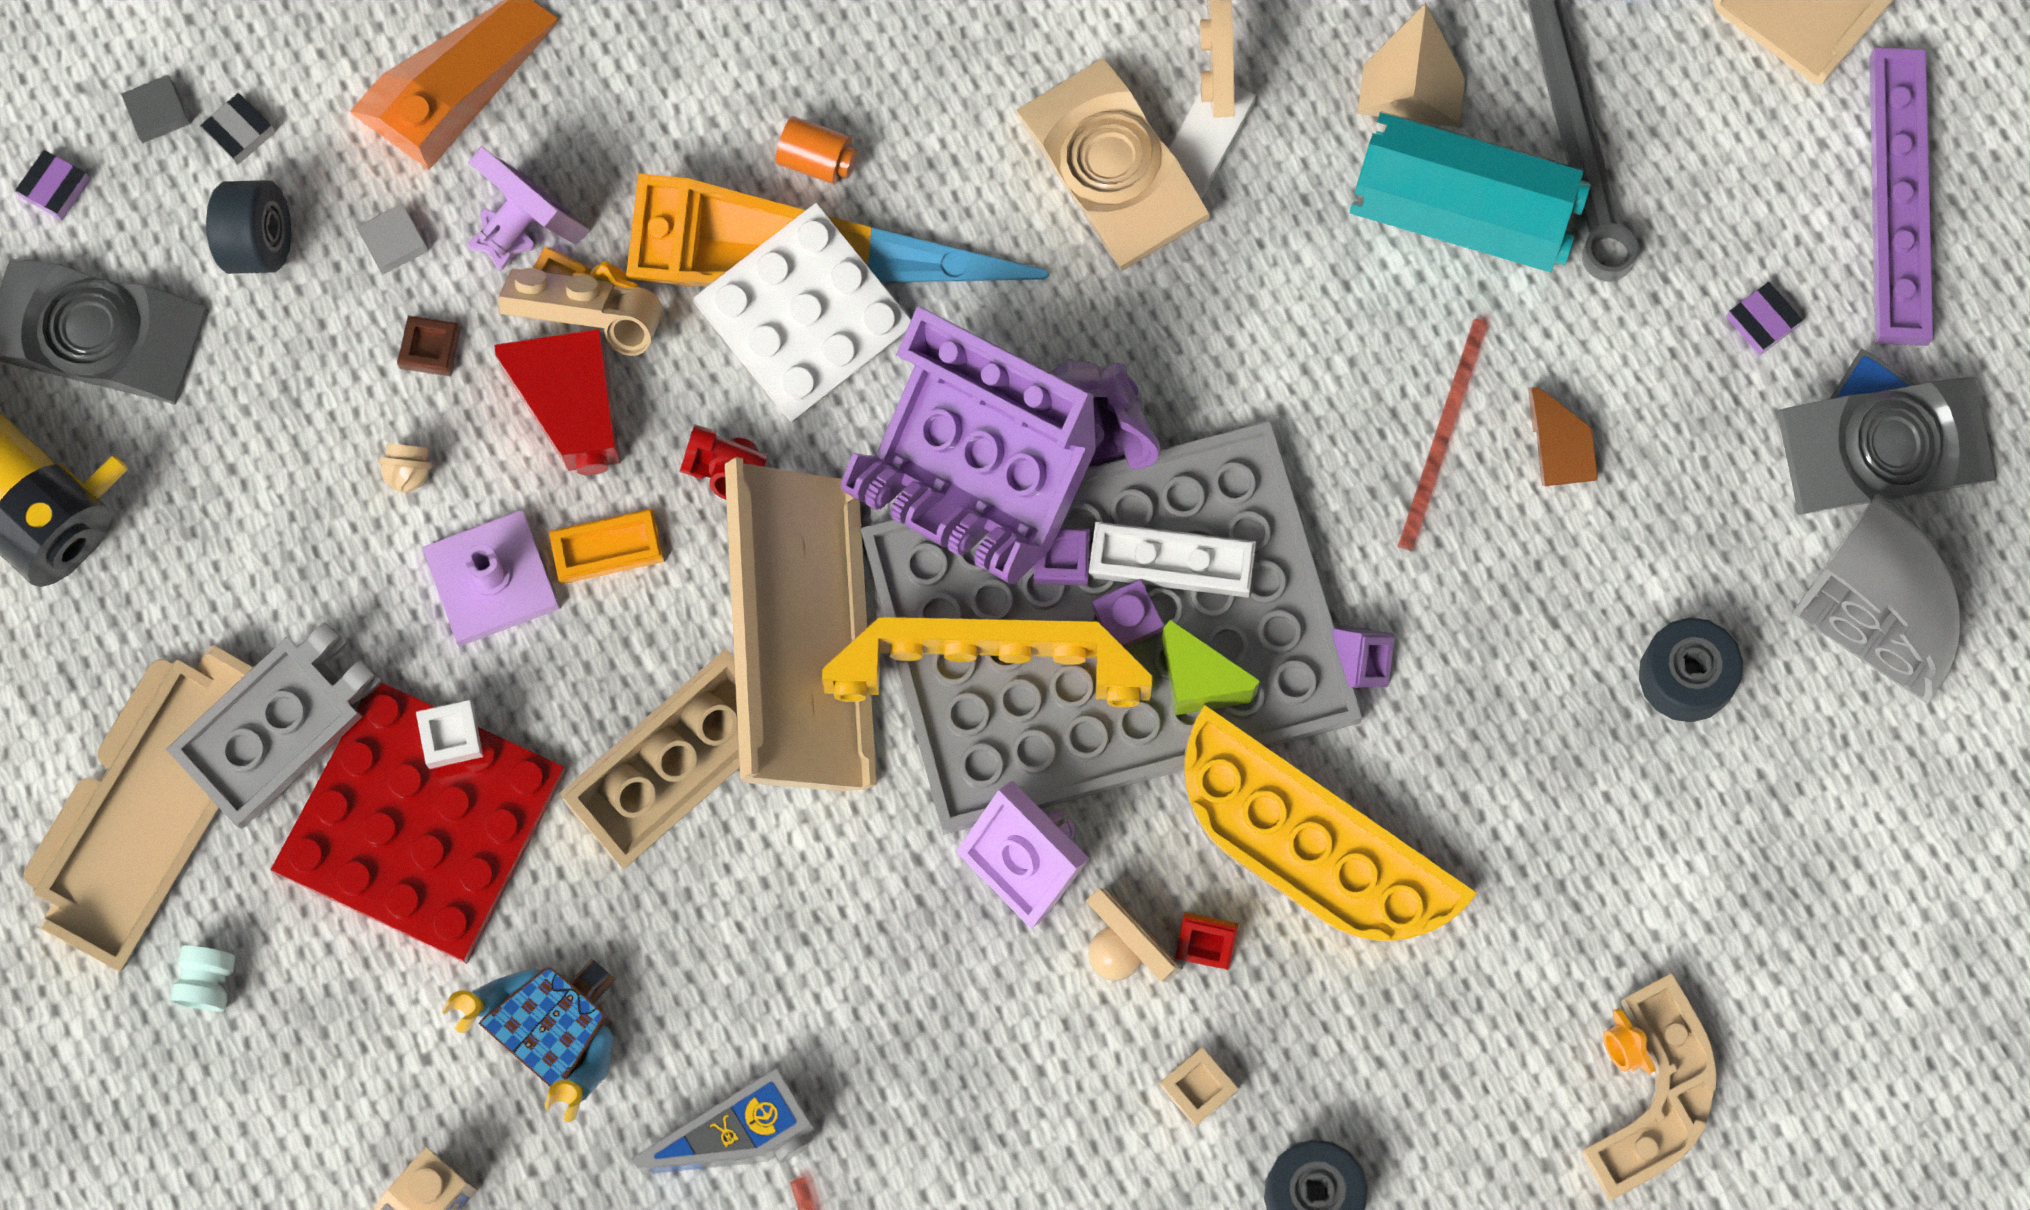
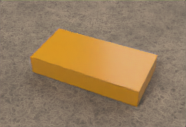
[549,508,664,585]

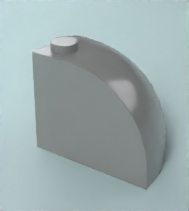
[1792,493,1960,705]

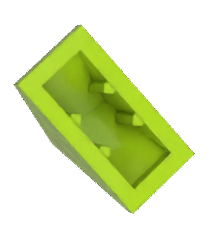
[1162,620,1260,715]

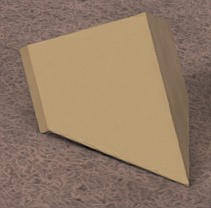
[1357,3,1465,127]

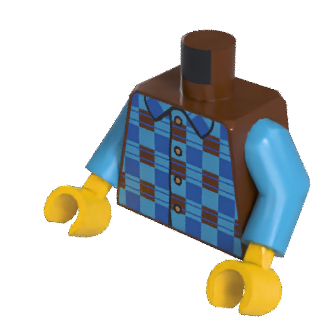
[442,958,616,1122]

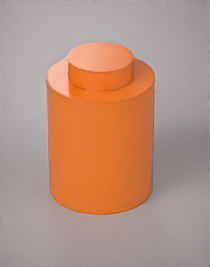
[775,116,858,185]

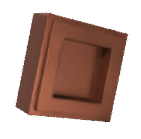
[397,316,461,377]

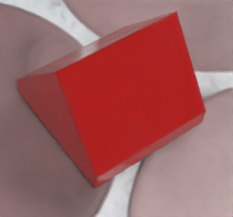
[1175,912,1239,970]

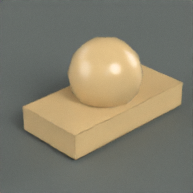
[1085,888,1182,982]

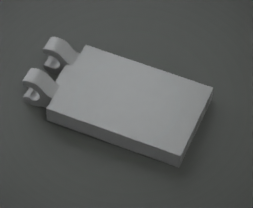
[166,622,383,829]

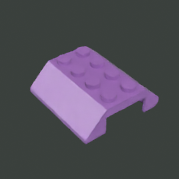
[841,306,1096,584]

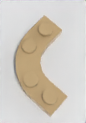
[1200,0,1235,117]
[1581,973,1716,1202]

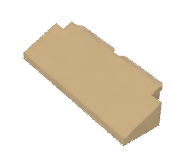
[24,645,253,972]

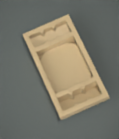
[1016,58,1210,272]

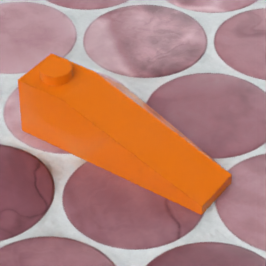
[350,0,559,170]

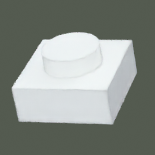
[416,700,483,769]

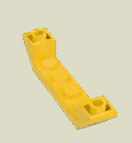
[822,617,1152,708]

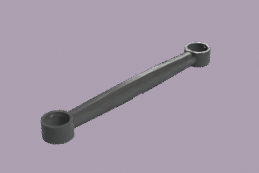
[1527,0,1638,282]

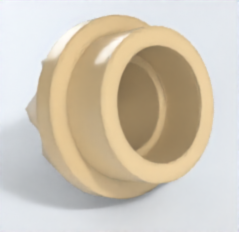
[379,443,433,493]

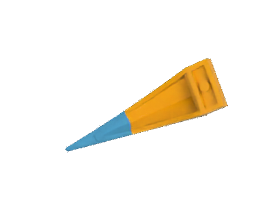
[626,173,1049,287]

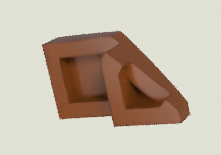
[1528,386,1598,486]

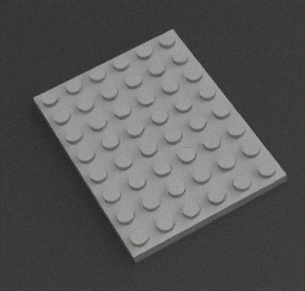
[861,421,1362,835]

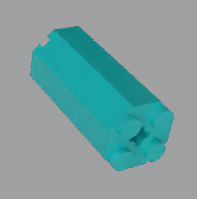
[1349,111,1590,273]

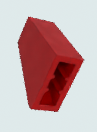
[494,329,620,475]

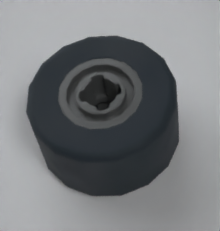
[206,180,292,274]
[1639,617,1743,722]
[1264,1139,1368,1210]

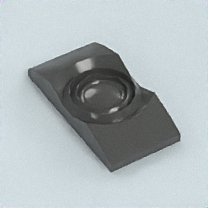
[0,259,208,404]
[1777,377,1996,515]

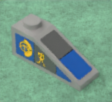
[631,1068,815,1174]

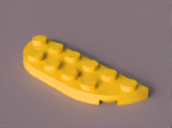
[1184,705,1477,941]

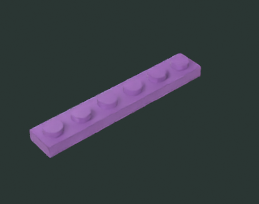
[1869,47,1933,346]

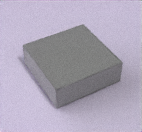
[356,203,428,275]

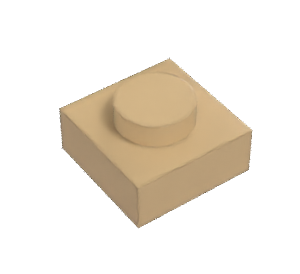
[1159,1047,1239,1128]

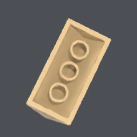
[559,649,740,869]

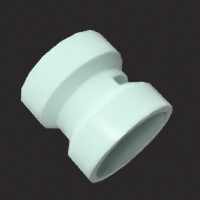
[169,945,236,1012]

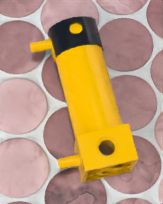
[0,411,127,587]

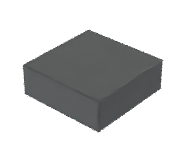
[121,75,190,144]

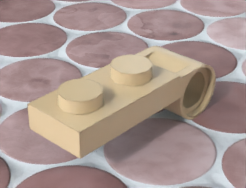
[498,268,663,356]

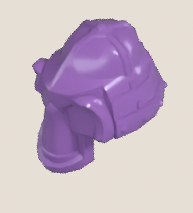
[1050,359,1160,469]

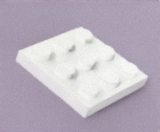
[693,203,911,423]

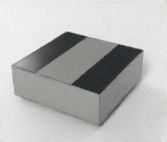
[200,92,276,165]

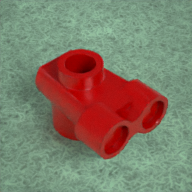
[679,424,768,500]

